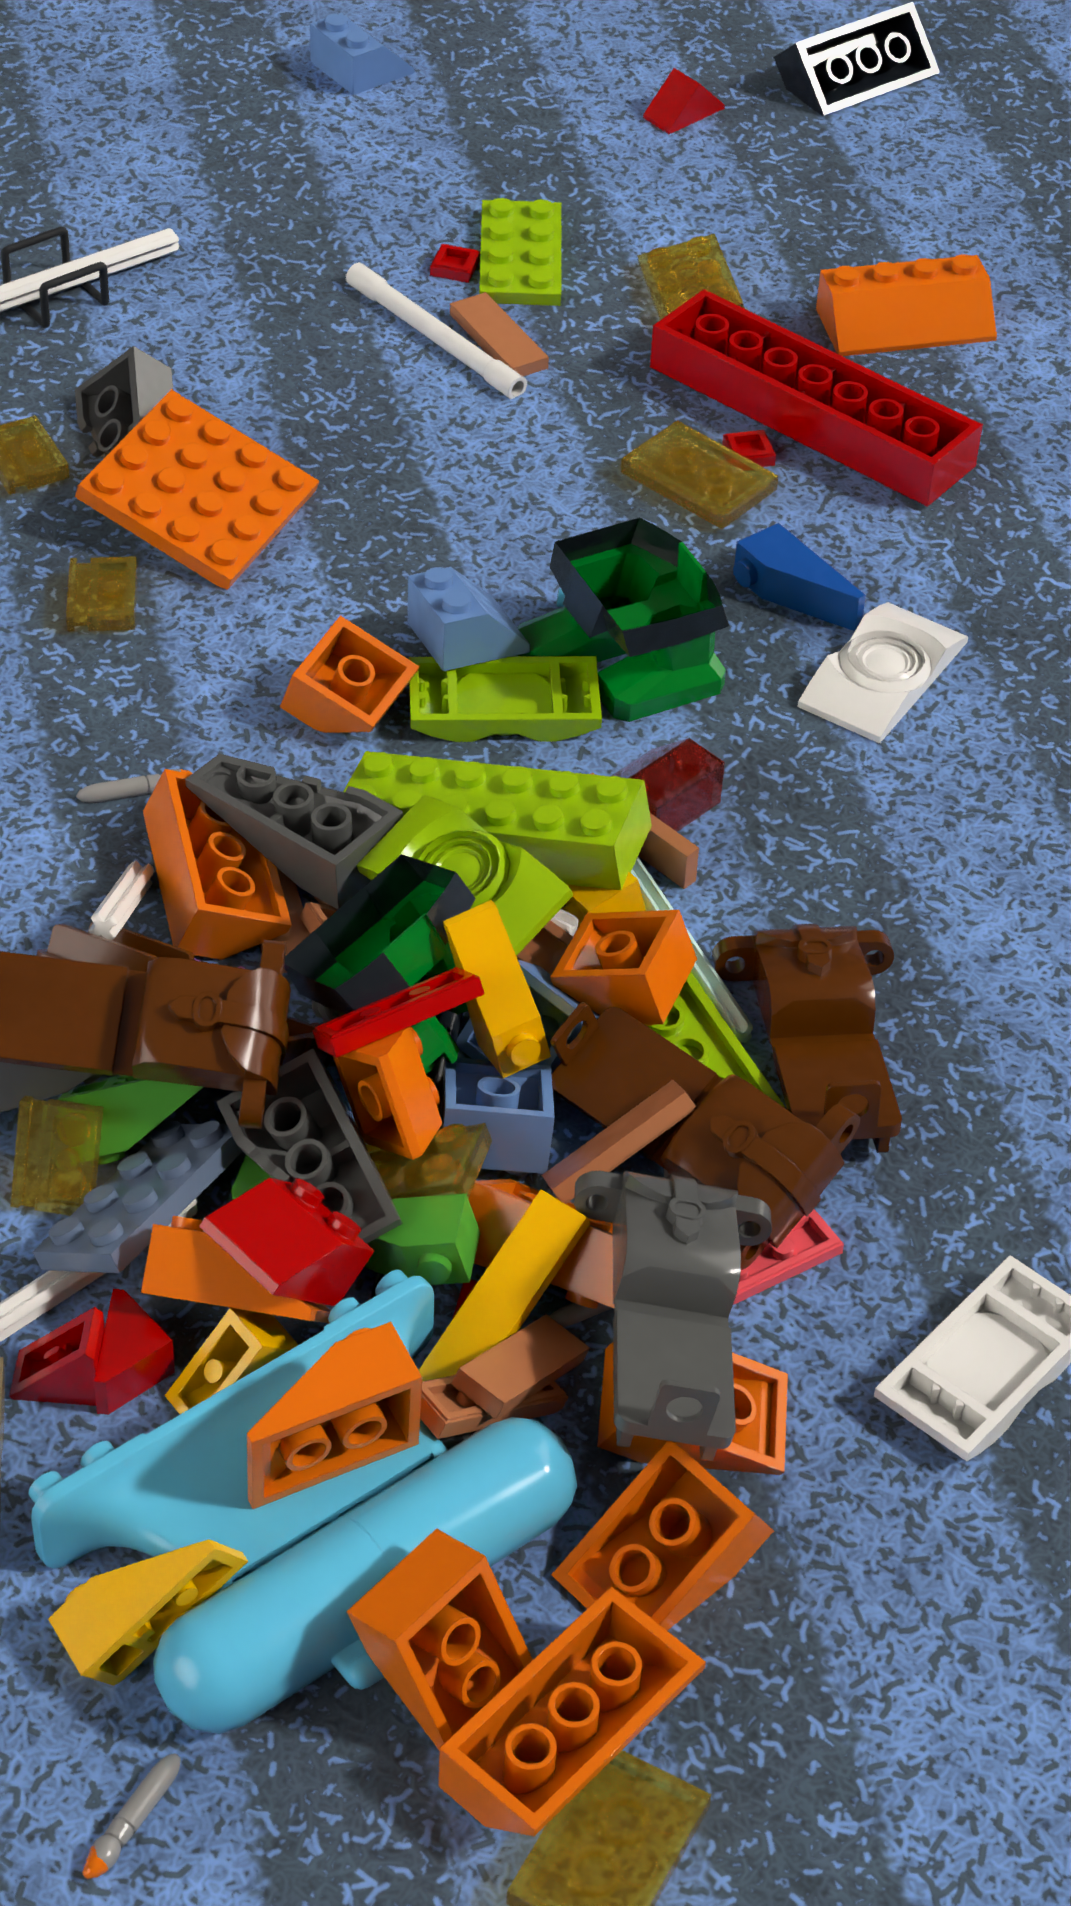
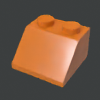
[280,615,420,733]
[550,910,697,1026]
[333,1026,442,1160]

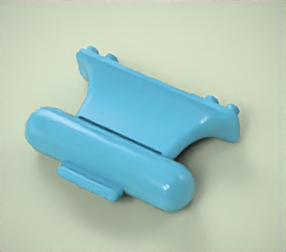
[28,1270,577,1734]

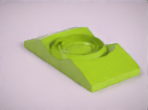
[409,656,602,742]
[356,795,573,956]

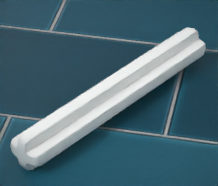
[88,860,155,940]

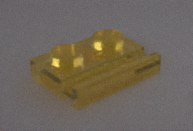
[0,415,70,495]
[66,556,138,632]
[10,1095,104,1216]

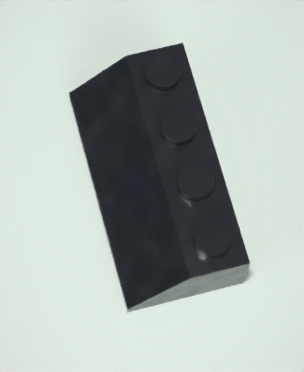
[773,2,940,116]

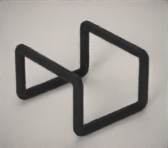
[1,226,109,328]

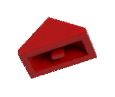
[643,68,725,134]
[94,1289,175,1415]
[9,1307,105,1406]

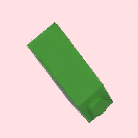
[58,1075,203,1165]
[364,1194,481,1285]

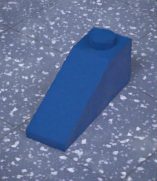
[733,523,866,631]

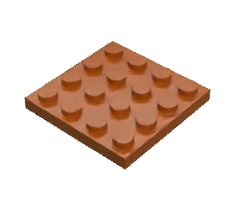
[75,389,319,590]

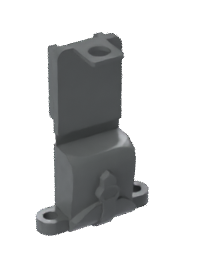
[574,1171,772,1461]

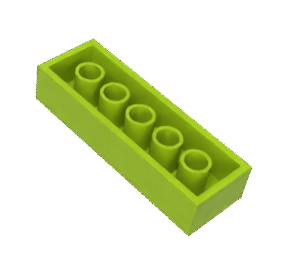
[343,751,652,890]

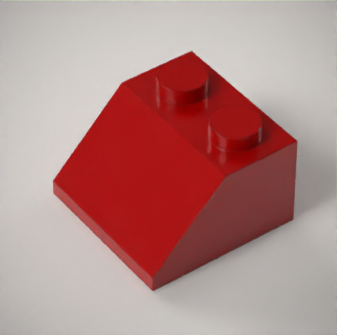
[199,1177,375,1306]

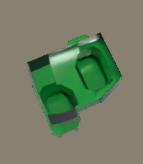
[517,518,729,722]
[284,854,476,1074]

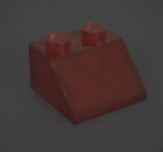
[611,738,725,832]

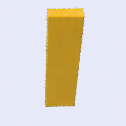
[419,1189,591,1382]

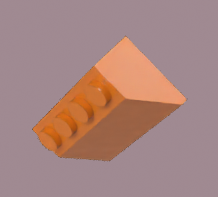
[816,254,997,356]
[143,769,292,960]
[467,1179,614,1309]
[439,1586,706,1836]

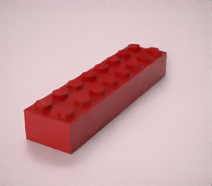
[650,289,983,507]

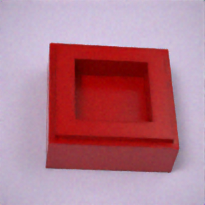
[430,244,480,283]
[722,430,776,470]

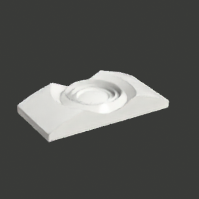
[798,602,968,744]
[874,1255,1071,1461]

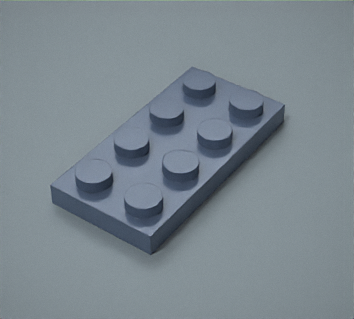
[32,1121,243,1273]

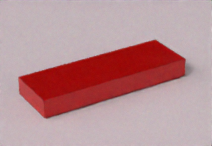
[312,967,485,1058]

